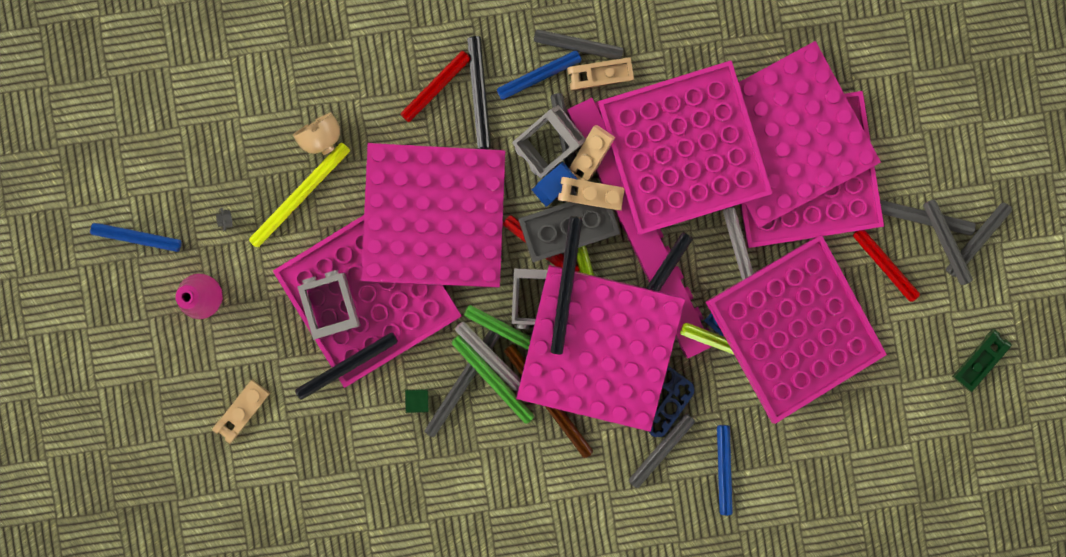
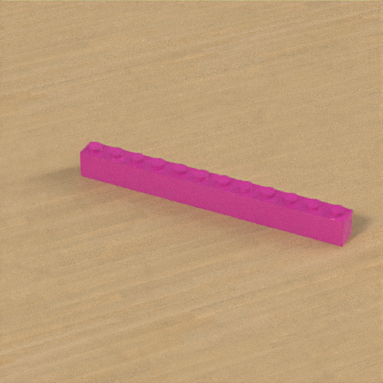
[567,98,712,358]

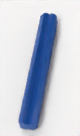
[497,50,581,100]
[90,223,181,252]
[717,425,733,516]

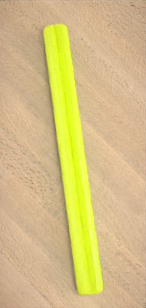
[249,143,350,247]

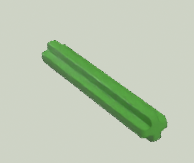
[464,305,531,350]

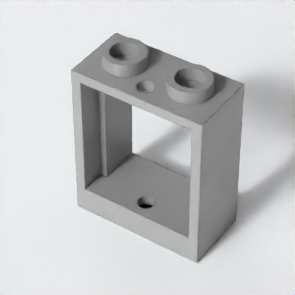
[512,105,586,179]
[511,268,548,329]
[297,270,361,340]

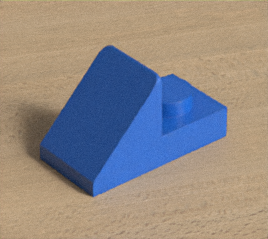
[532,162,577,207]

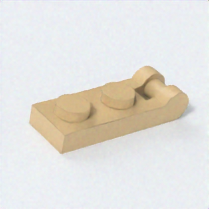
[567,57,634,91]
[569,125,616,188]
[558,177,625,211]
[212,380,271,444]

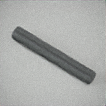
[534,29,623,60]
[923,199,973,285]
[946,202,1012,277]
[629,414,695,488]

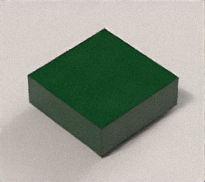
[405,389,429,413]

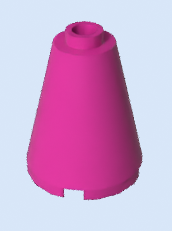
[175,274,223,319]

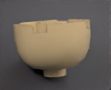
[293,112,340,155]

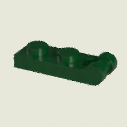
[952,329,1012,392]

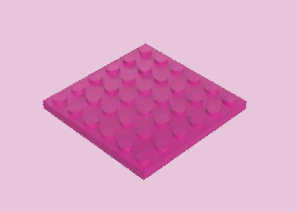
[738,41,881,228]
[598,60,772,235]
[740,91,884,248]
[361,143,505,288]
[273,215,462,388]
[706,235,887,424]
[516,265,685,432]

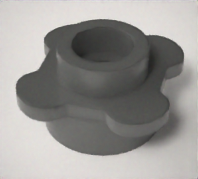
[216,208,233,232]

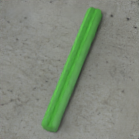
[452,335,534,424]

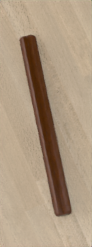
[504,344,593,458]

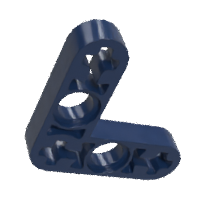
[648,366,695,437]

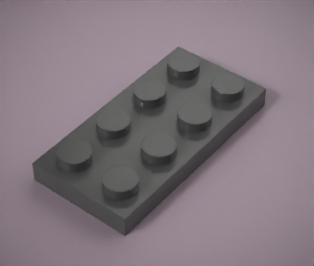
[518,202,620,263]

